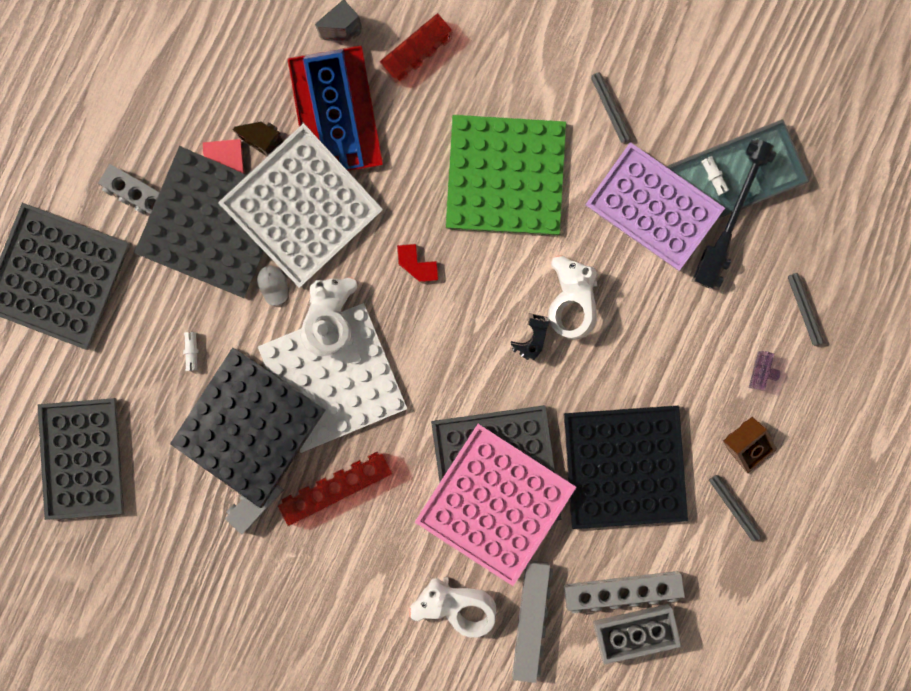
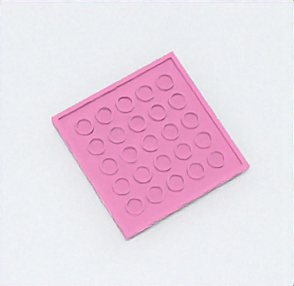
[415,424,576,586]

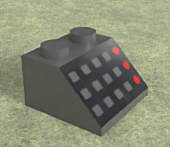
[315,0,362,41]

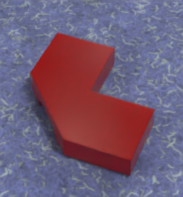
[397,244,438,282]

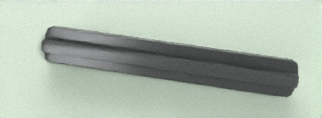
[591,72,631,143]
[788,273,824,346]
[709,475,761,541]

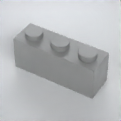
[225,484,284,535]

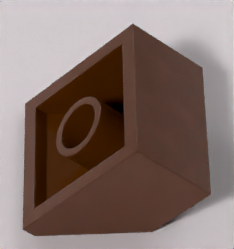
[723,417,777,474]

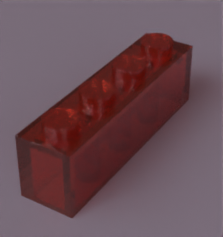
[379,13,452,84]

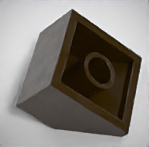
[232,121,283,157]

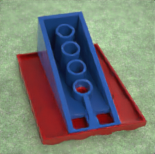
[287,45,383,171]

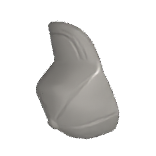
[257,265,288,306]

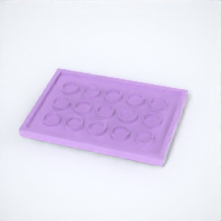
[585,142,725,271]

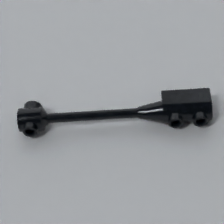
[691,140,776,290]

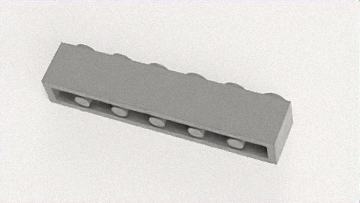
[512,560,553,683]

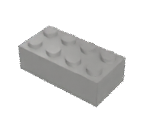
[593,604,681,664]

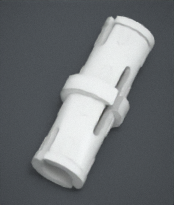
[701,156,729,196]
[183,332,199,371]

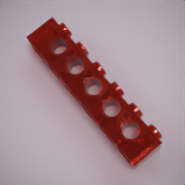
[278,451,393,526]

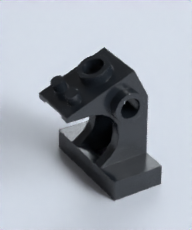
[510,313,549,360]

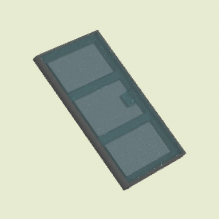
[665,119,809,219]

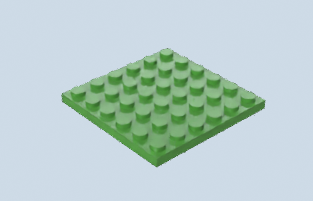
[446,115,566,235]

